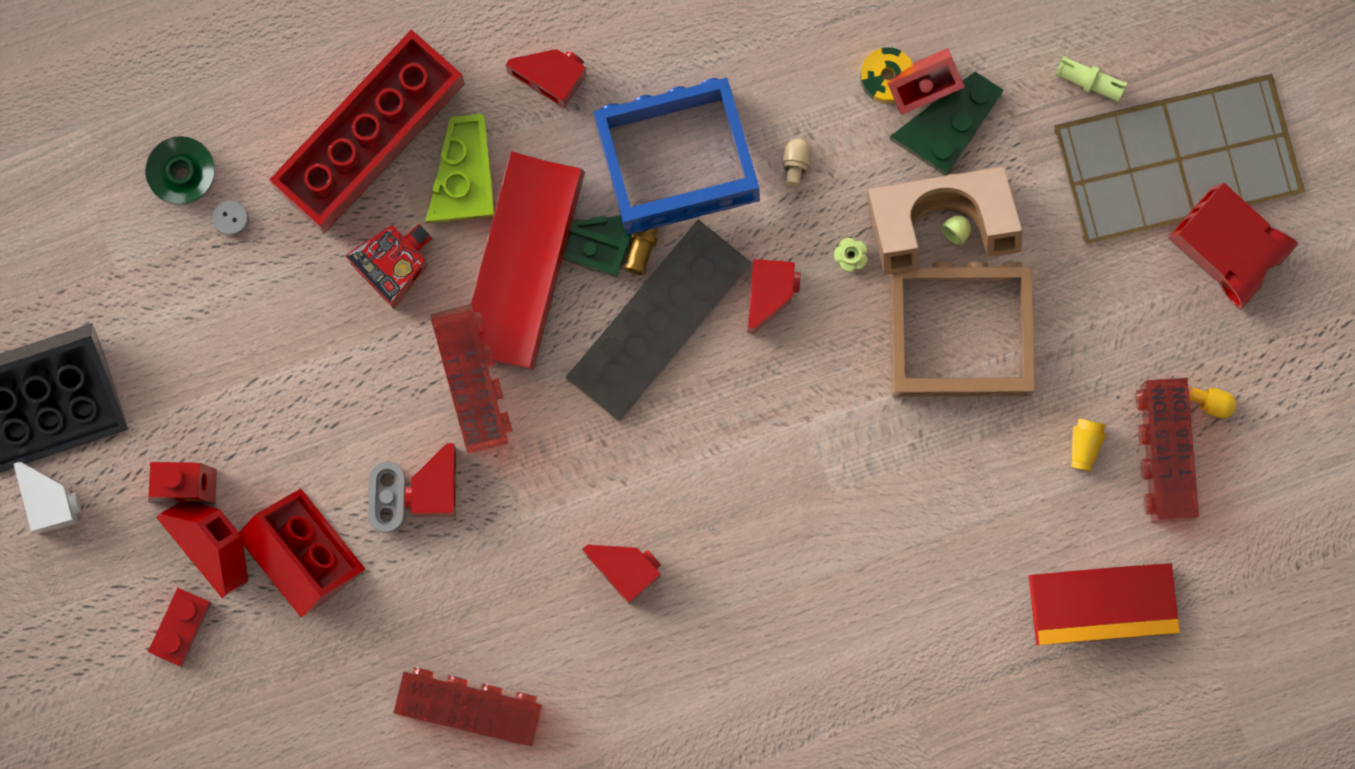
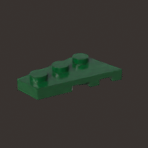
[889,72,1004,176]

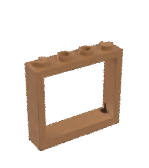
[890,262,1035,397]

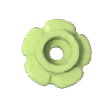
[834,238,868,272]

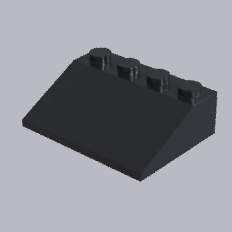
[0,323,128,472]

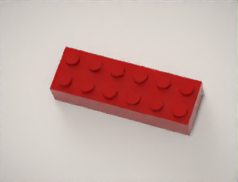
[269,29,465,234]

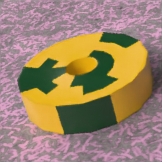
[860,47,913,103]

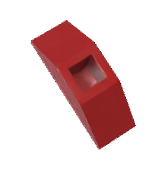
[156,502,249,598]

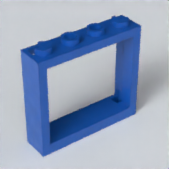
[593,77,760,235]

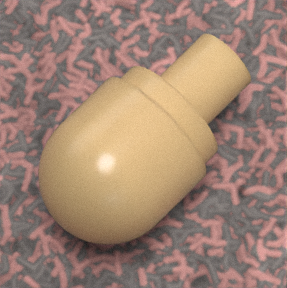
[782,138,812,187]

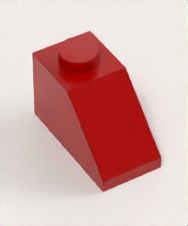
[887,48,965,115]
[505,49,587,109]
[747,259,801,334]
[405,443,456,517]
[582,544,661,604]

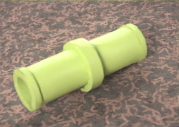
[1055,56,1128,103]

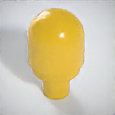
[1187,386,1237,419]

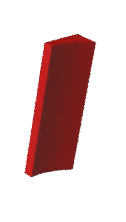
[459,151,585,371]

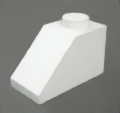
[14,462,81,535]

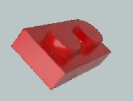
[148,587,211,667]

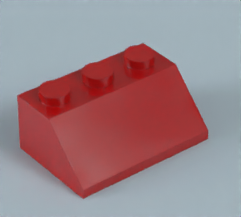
[239,488,366,618]

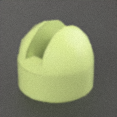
[940,216,971,246]

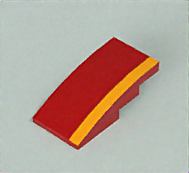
[1028,563,1180,646]

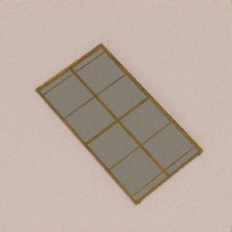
[1054,74,1305,245]

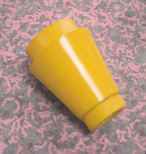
[1071,418,1107,471]

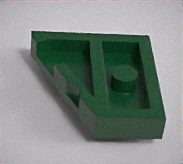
[563,216,631,278]

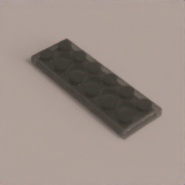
[566,219,752,423]

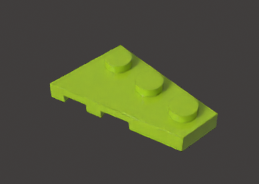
[425,113,495,224]

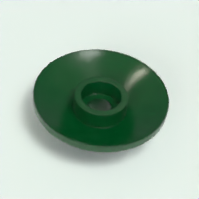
[145,136,215,205]

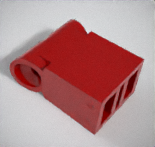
[1168,182,1299,310]

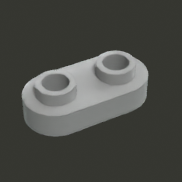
[368,462,406,533]

